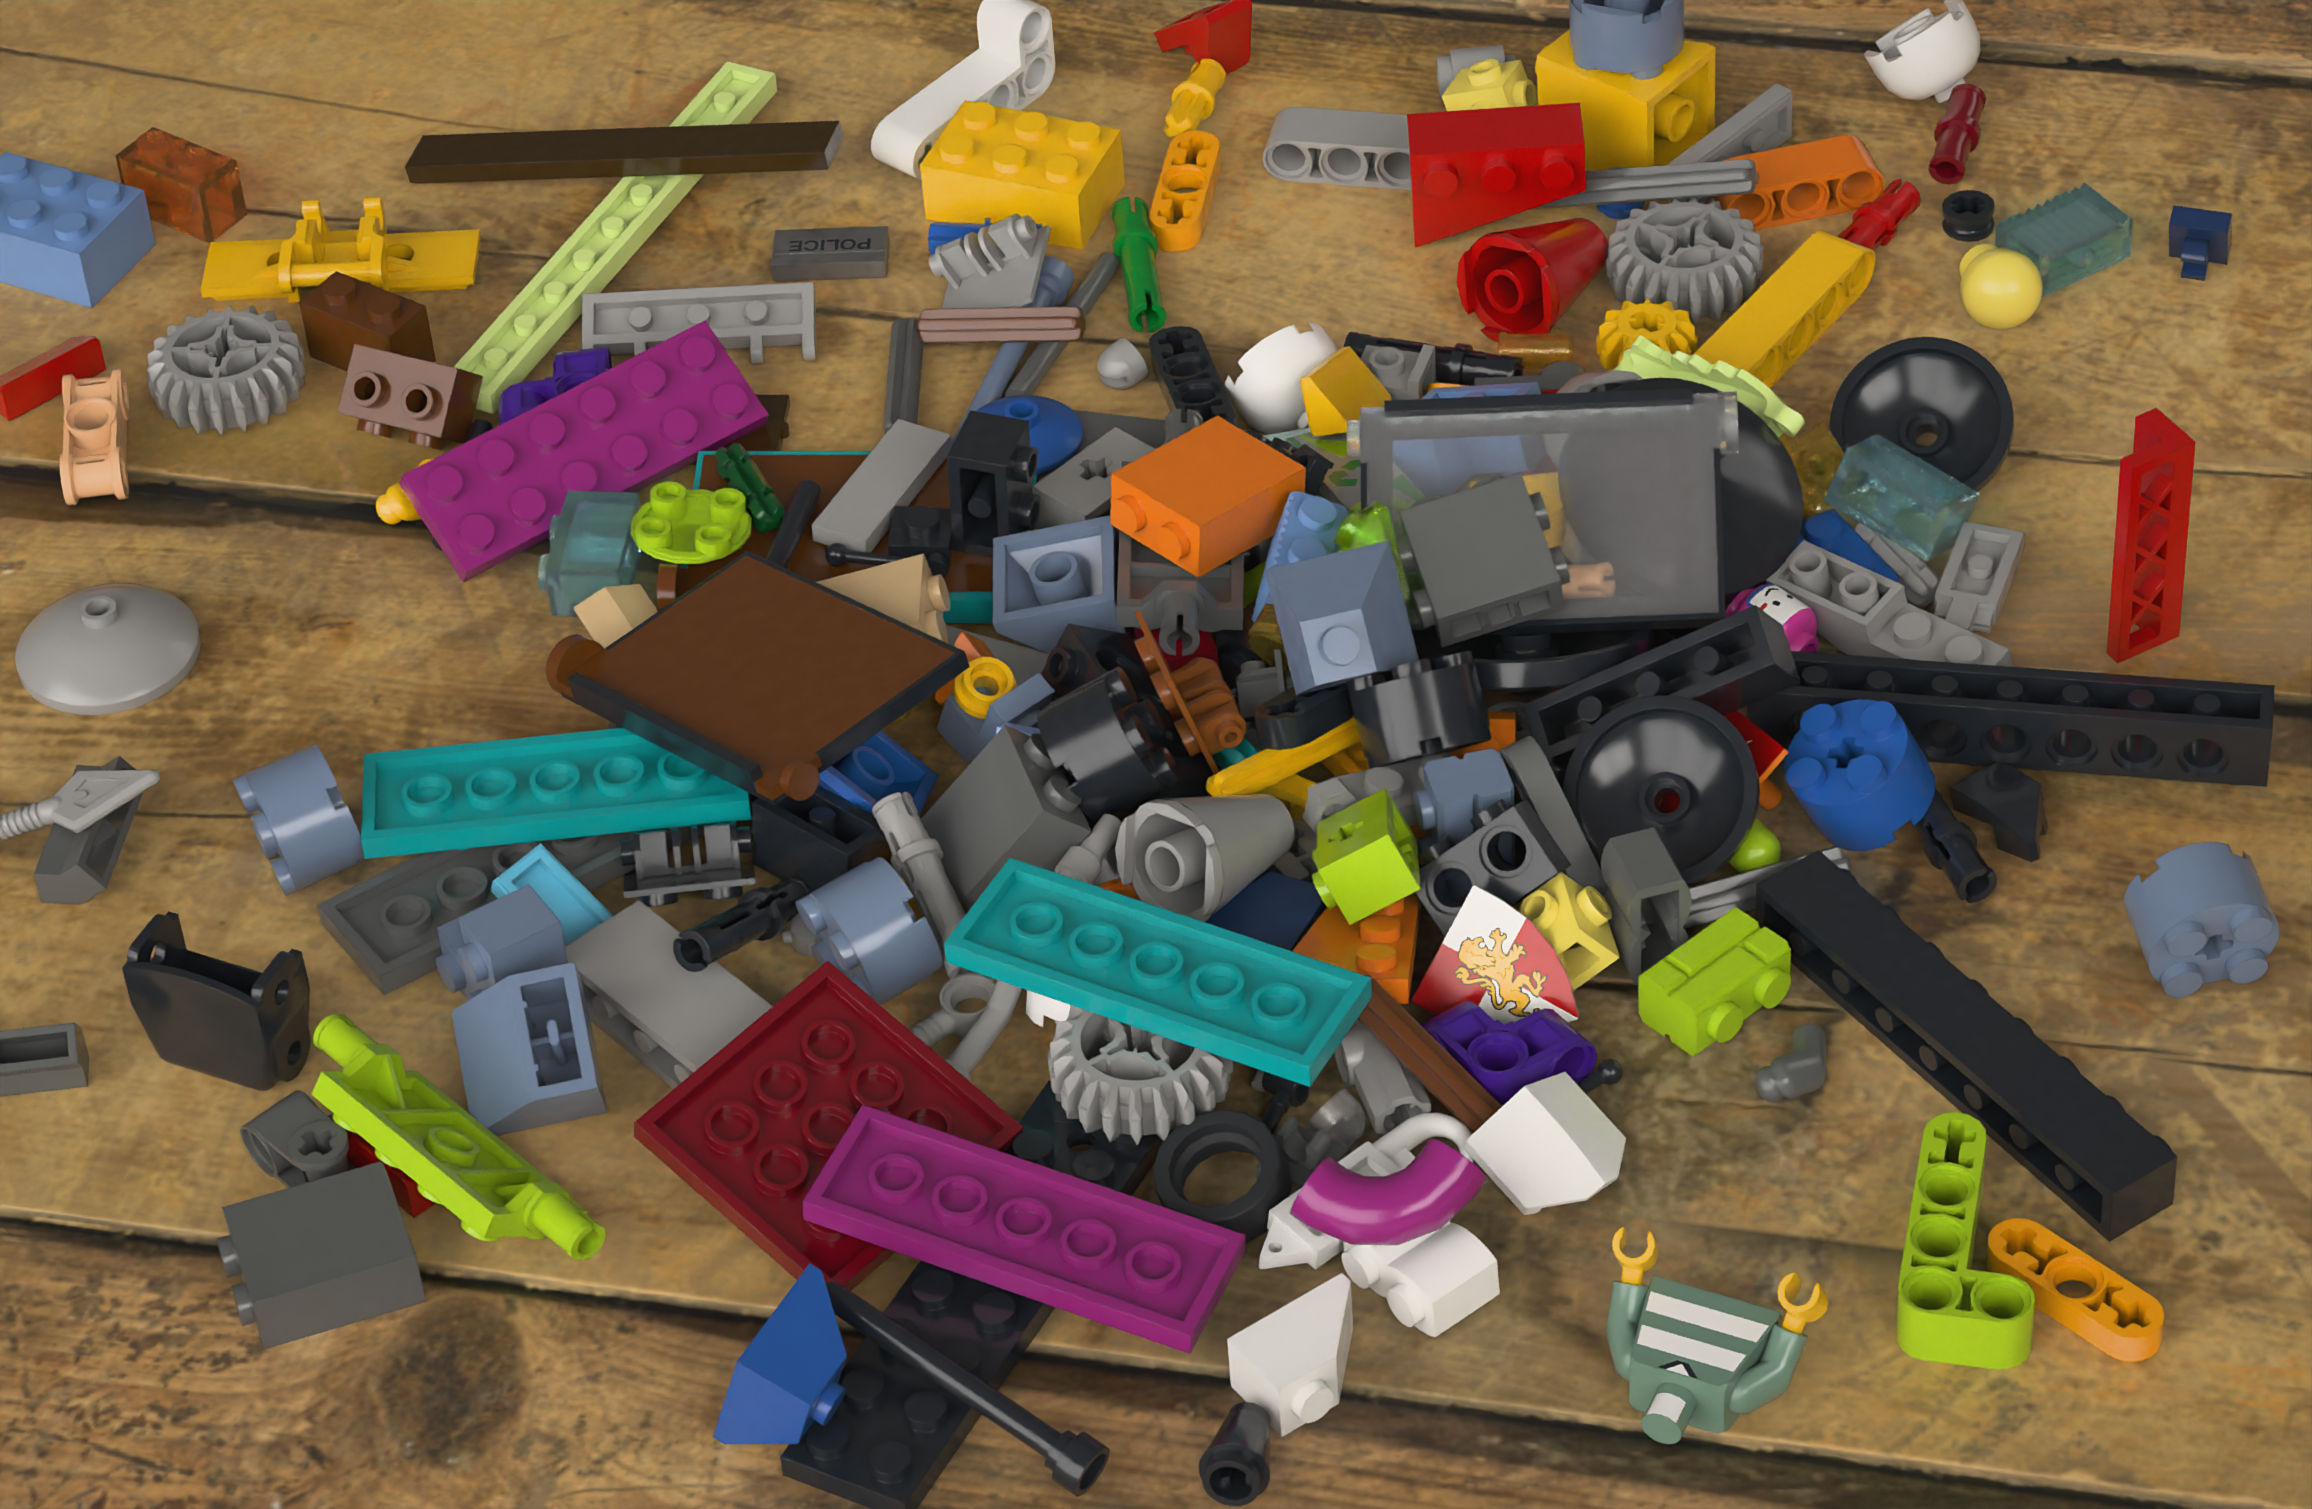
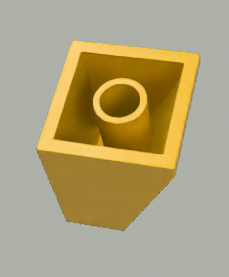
[1535,29,1716,171]

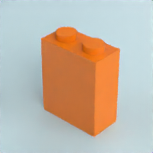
[1110,416,1306,578]

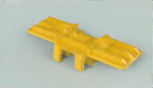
[200,197,481,303]

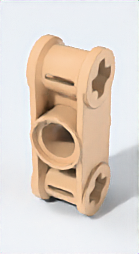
[59,368,130,506]

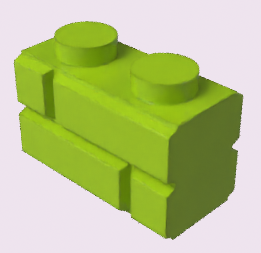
[1638,907,1791,1057]

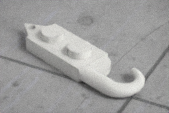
[1259,1113,1474,1270]

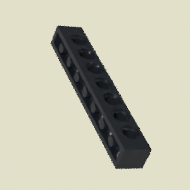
[1747,651,2275,787]

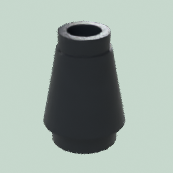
[1199,1402,1271,1506]

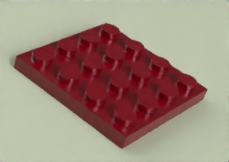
[634,961,1024,1291]

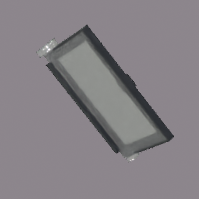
[1347,388,1739,638]

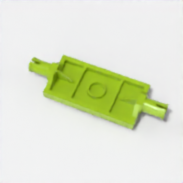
[311,1014,606,1261]

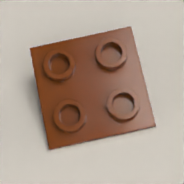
[1134,610,1247,774]

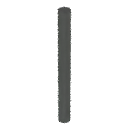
[1005,252,1120,397]

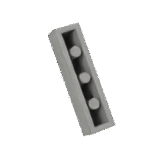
[565,900,773,1089]

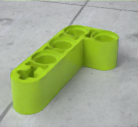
[1896,1112,2035,1370]

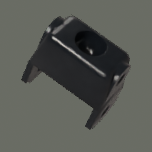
[122,911,311,1091]

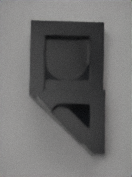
[1949,761,2048,862]

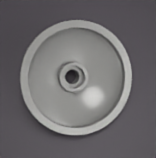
[15,582,201,715]

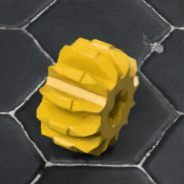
[1596,297,1698,370]

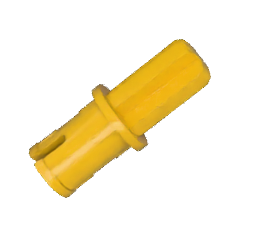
[1163,58,1226,138]

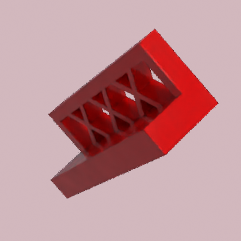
[2106,408,2196,663]

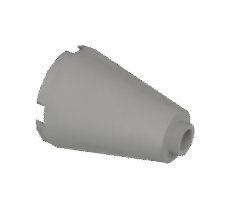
[1115,794,1294,922]

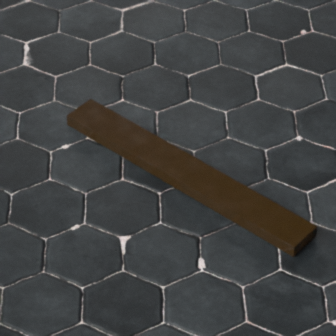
[405,121,844,184]

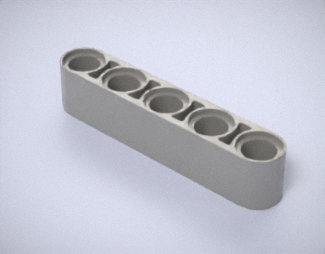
[1263,107,1411,190]

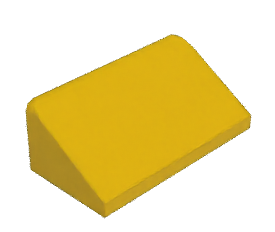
[1300,346,1392,437]

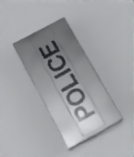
[771,226,890,281]

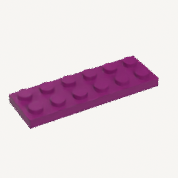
[400,320,769,582]
[803,1105,1246,1354]

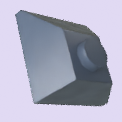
[993,515,1133,654]
[1265,541,1419,695]

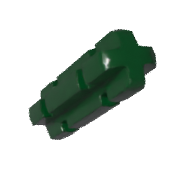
[715,443,785,534]

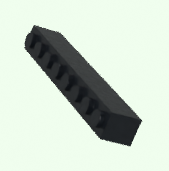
[1756,850,2177,1242]

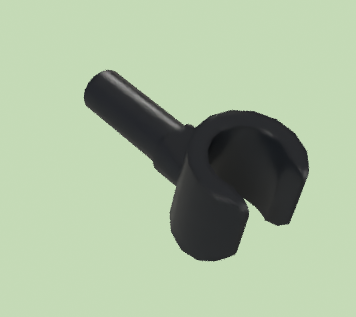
[1261,1072,1309,1134]

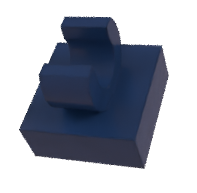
[2169,205,2232,281]

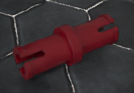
[1928,84,1986,185]

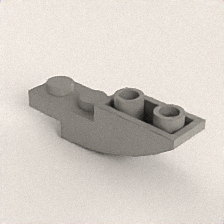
[1766,540,2013,667]

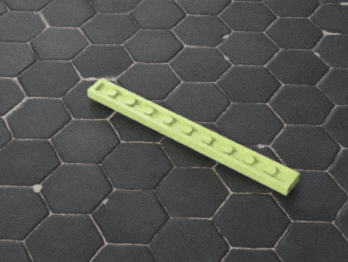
[454,61,777,414]

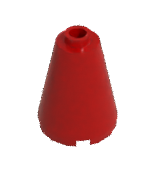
[1456,218,1609,346]

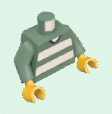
[1606,1227,1828,1444]

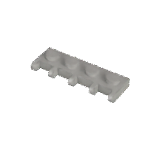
[582,282,816,364]

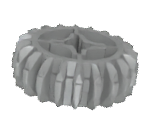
[1606,198,1763,325]
[147,305,306,435]
[1048,1005,1234,1146]

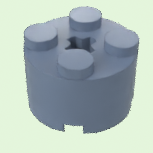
[1569,0,1685,80]
[233,744,365,896]
[2124,842,2279,998]
[796,857,943,1005]

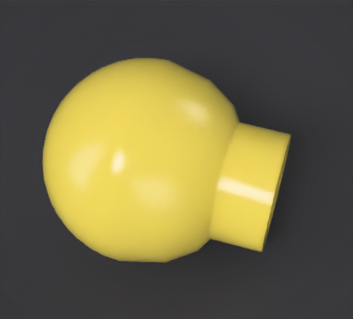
[1960,244,2043,329]

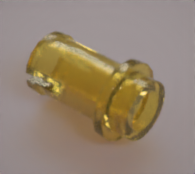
[1498,328,1574,369]

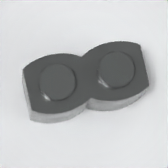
[1601,827,1691,986]

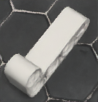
[871,0,1055,180]

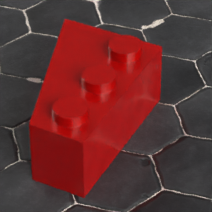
[1407,103,1586,248]

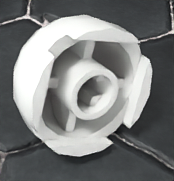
[1864,0,1981,103]
[1224,322,1338,435]

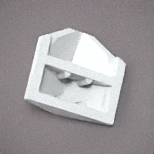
[1463,1072,1626,1215]

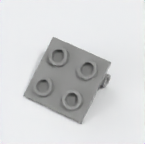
[929,214,1051,309]

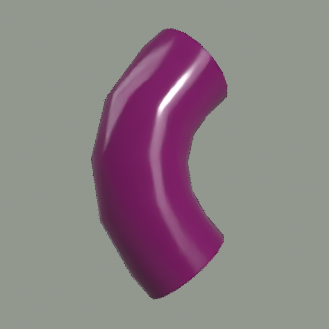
[1290,1138,1487,1246]

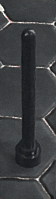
[826,1281,1110,1497]

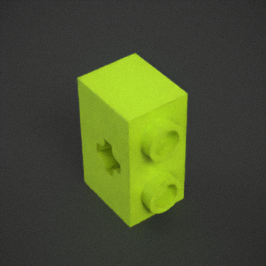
[1312,788,1421,925]

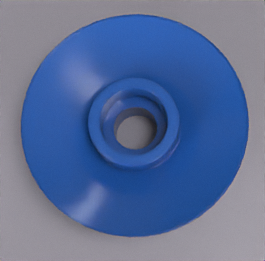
[976,395,1083,475]

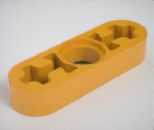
[1149,130,1221,252]
[1986,1218,2164,1362]

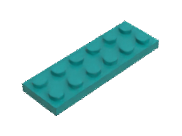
[361,728,752,859]
[944,858,1372,1087]

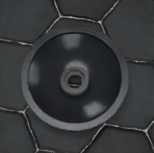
[1830,337,2014,512]
[1563,696,1760,885]

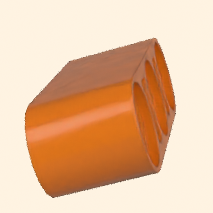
[1713,135,1885,231]

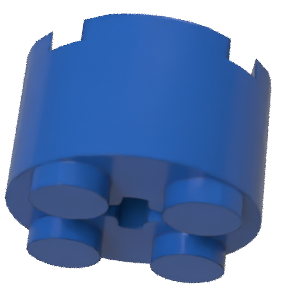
[1784,699,1935,851]

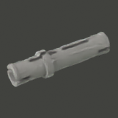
[872,792,976,979]

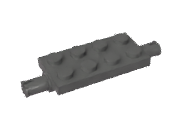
[1116,409,1244,656]

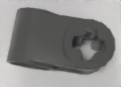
[240,1090,356,1188]

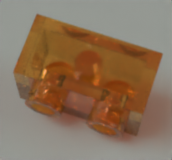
[115,127,248,244]

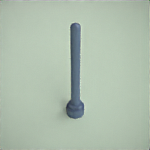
[952,256,1074,445]

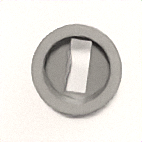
[1097,338,1149,390]

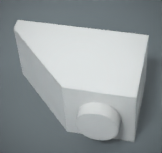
[1227,1273,1353,1437]

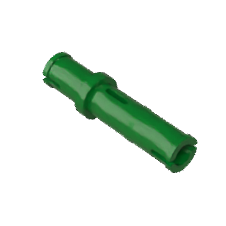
[1111,197,1166,333]

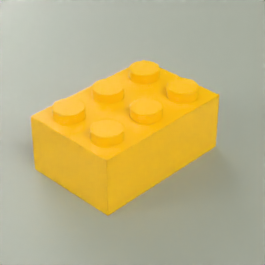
[920,100,1125,250]

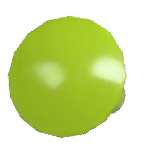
[631,481,752,564]

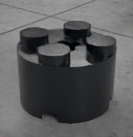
[1346,651,1492,769]
[1037,667,1182,823]

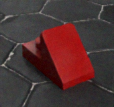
[1153,0,1252,75]

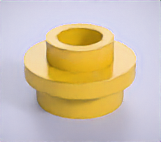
[953,657,1017,719]

